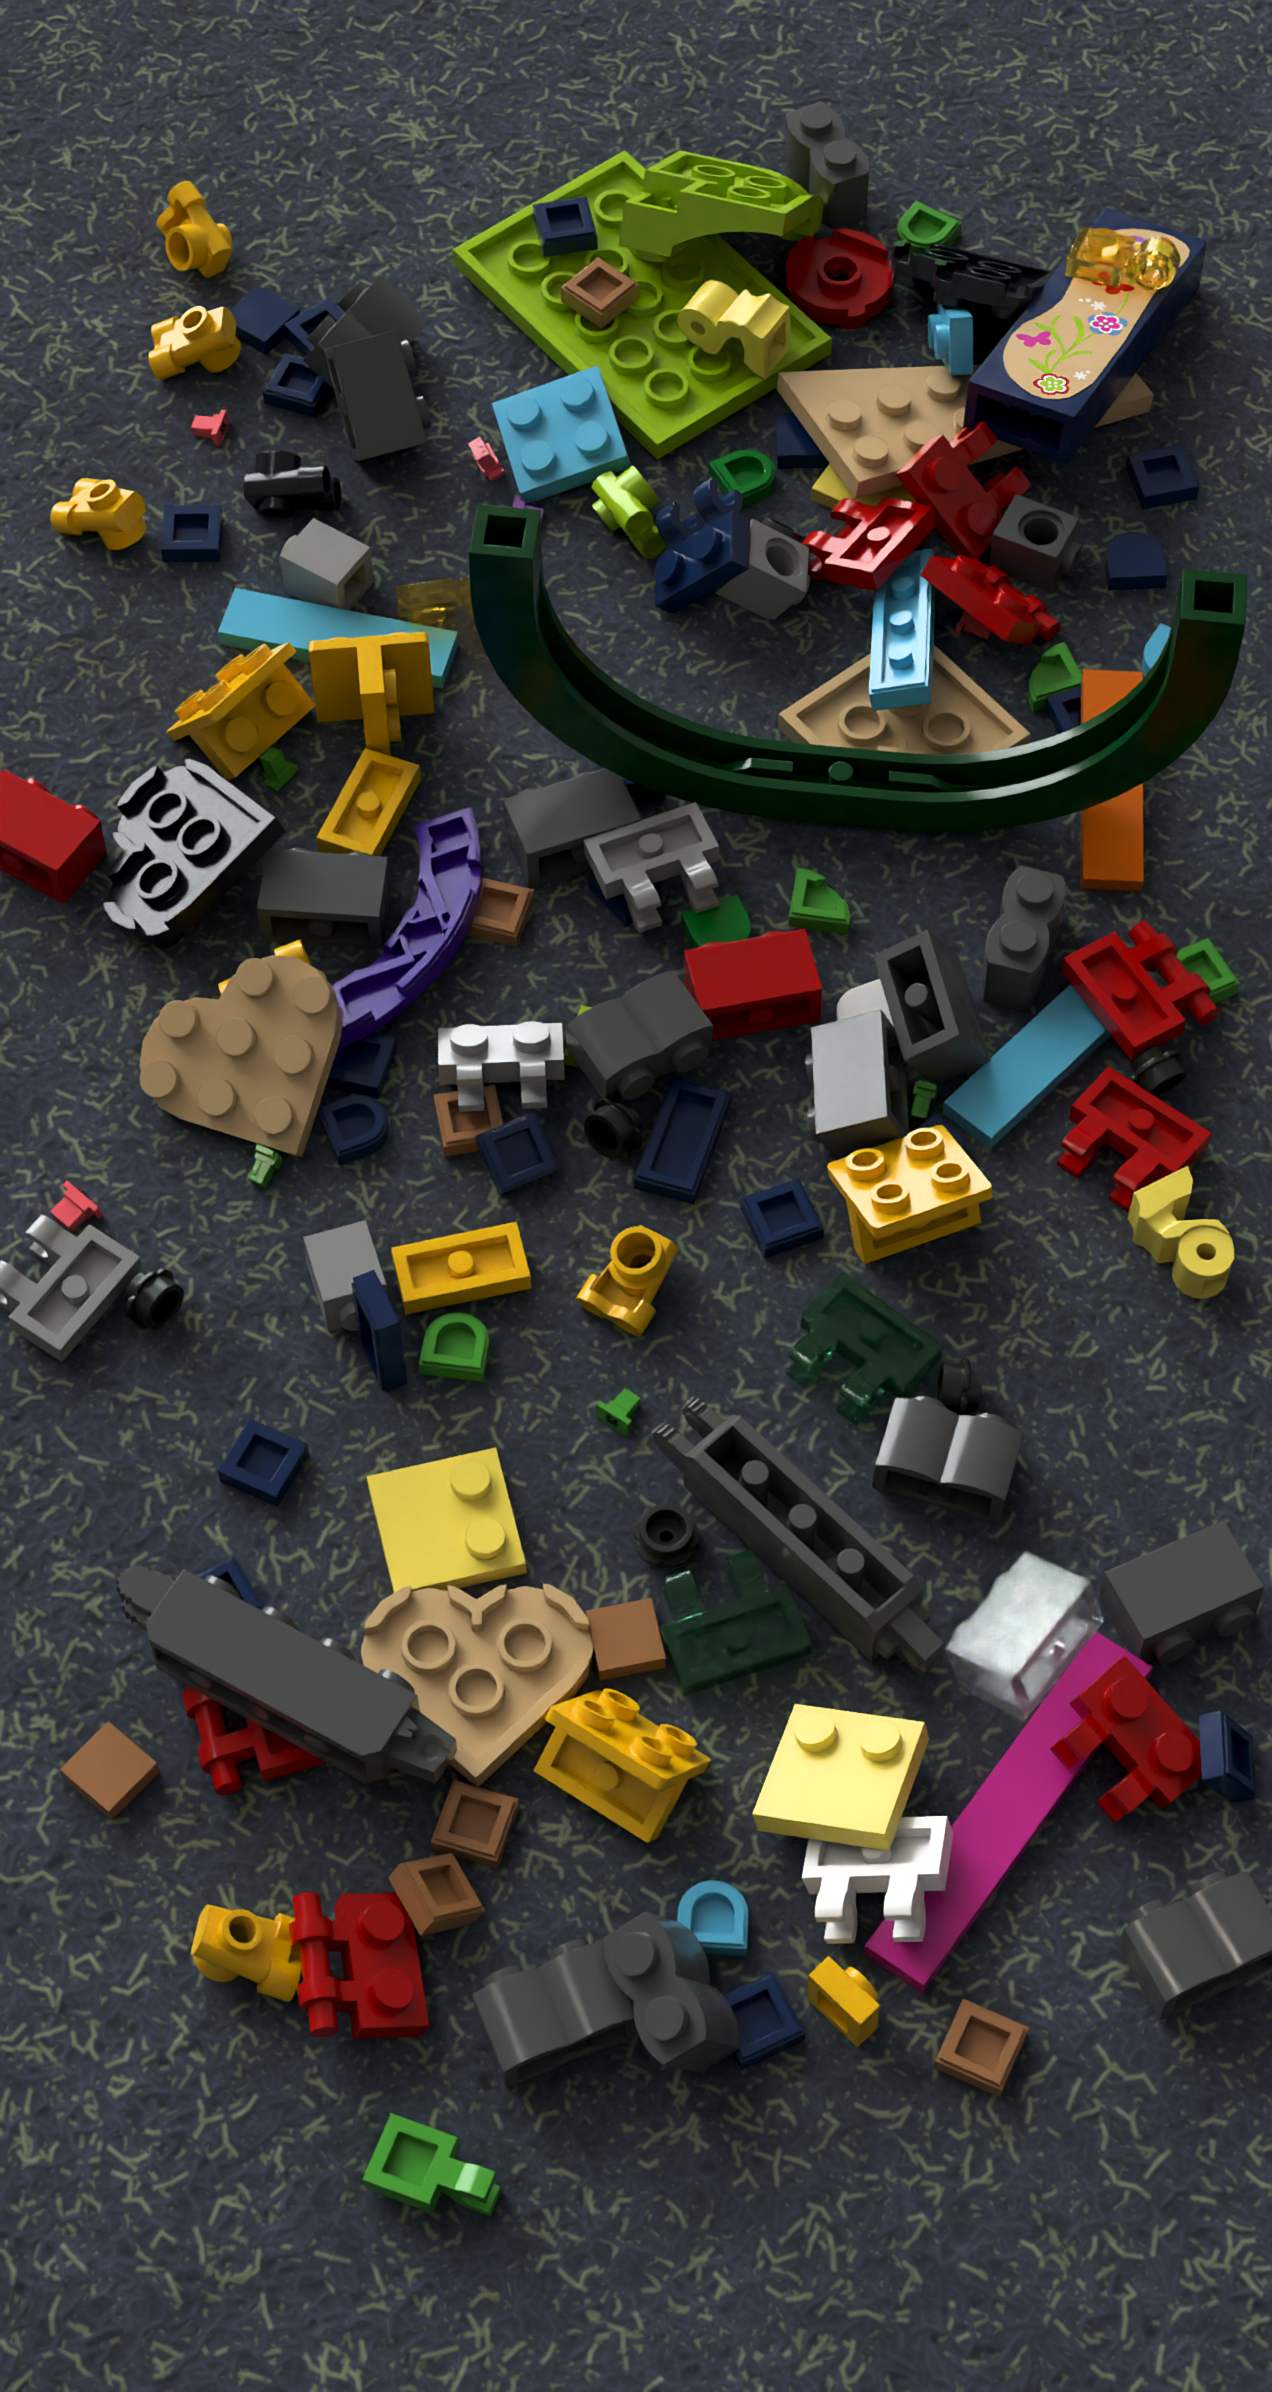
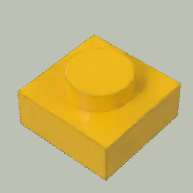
[807,1956,880,2047]

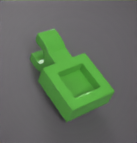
[362,2113,501,2216]

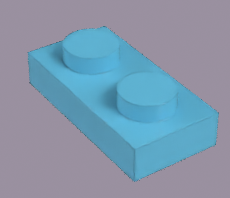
[928,303,973,375]

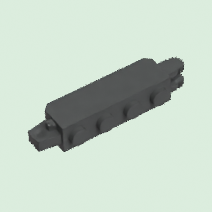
[651,1396,945,1677]
[116,1564,457,1784]

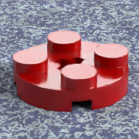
[785,229,895,329]

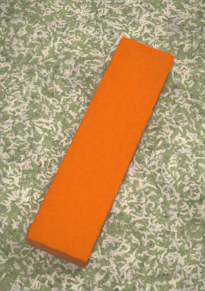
[1080,669,1144,891]

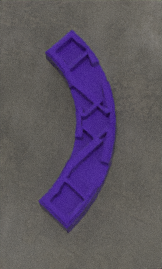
[333,807,484,1051]

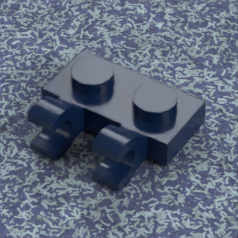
[654,478,750,613]

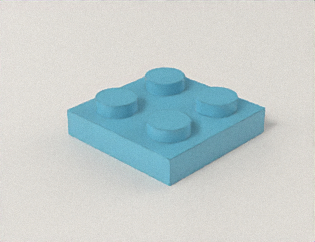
[492,365,631,503]

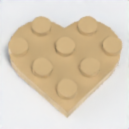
[139,955,344,1157]
[361,1584,594,1787]

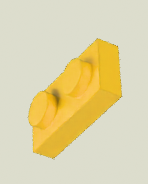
[316,748,421,856]
[391,1222,531,1315]

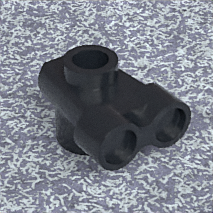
[243,451,342,518]

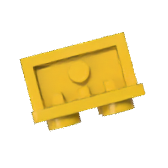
[308,632,435,756]
[166,642,315,780]
[827,1125,993,1264]
[533,1688,711,1843]

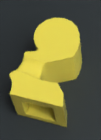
[677,280,791,380]
[1127,1166,1234,1299]

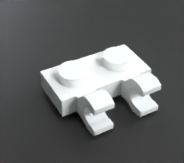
[802,1816,953,1944]

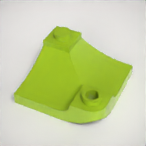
[619,150,824,262]

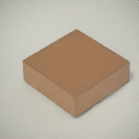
[561,257,639,329]
[467,878,535,947]
[433,1085,503,1157]
[585,1598,666,1681]
[59,1721,160,1821]
[431,1780,520,1869]
[388,1853,485,1936]
[934,1999,1029,2097]

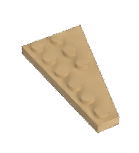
[776,365,1154,499]

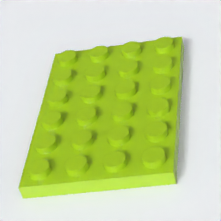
[453,150,832,460]

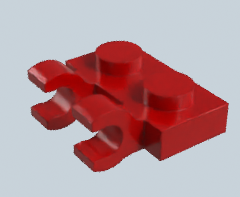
[895,421,1031,559]
[801,497,937,591]
[1057,1066,1212,1213]
[1050,1655,1202,1824]

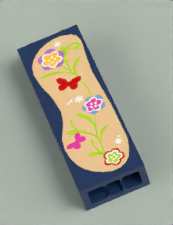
[963,208,1207,464]

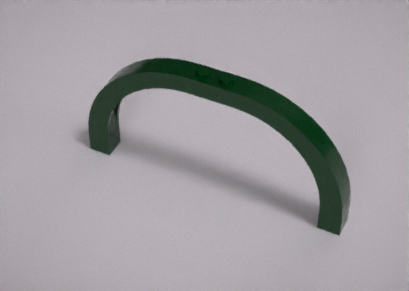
[469,504,1248,832]

